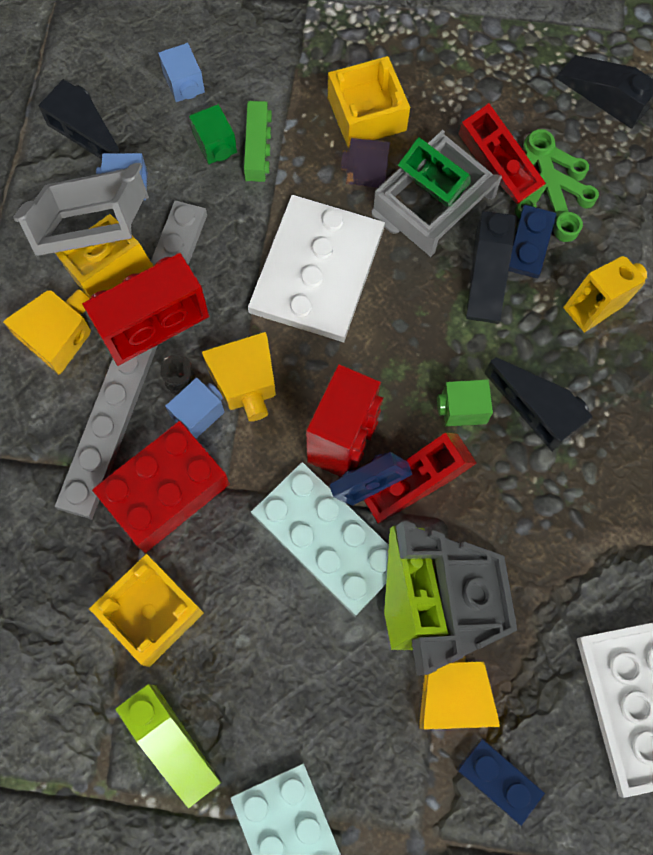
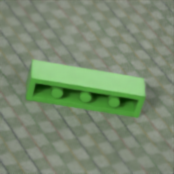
[244,101,272,182]

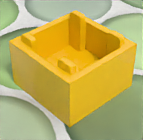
[328,56,410,148]
[55,214,153,298]
[89,554,204,667]

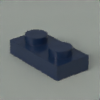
[509,205,556,279]
[329,452,412,506]
[456,739,545,826]

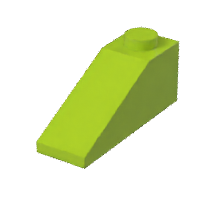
[384,526,448,650]
[115,684,222,809]

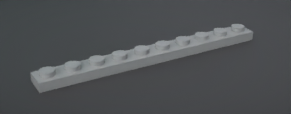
[55,200,207,520]

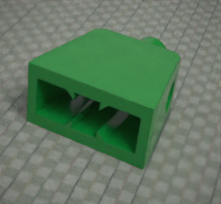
[398,137,471,208]

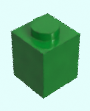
[189,104,237,165]

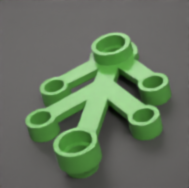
[515,129,599,242]

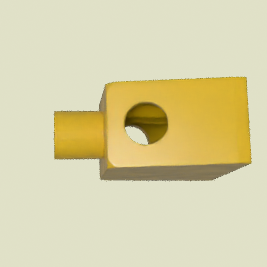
[563,256,647,333]
[3,289,91,375]
[202,332,276,421]
[419,656,500,729]

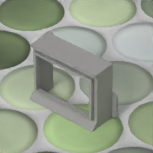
[372,130,502,257]
[13,163,149,256]

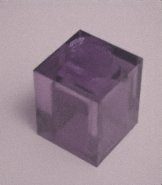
[341,138,390,188]

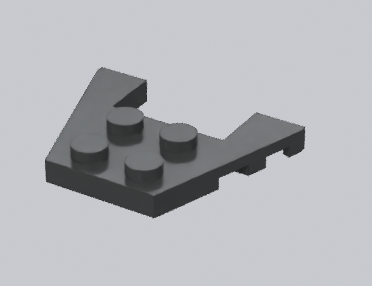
[396,521,517,676]

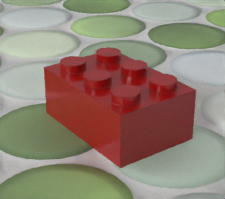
[82,253,209,366]
[306,364,384,478]
[92,421,230,553]

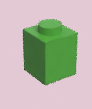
[437,379,493,427]

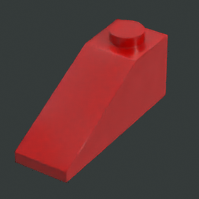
[458,103,546,204]
[364,432,477,523]

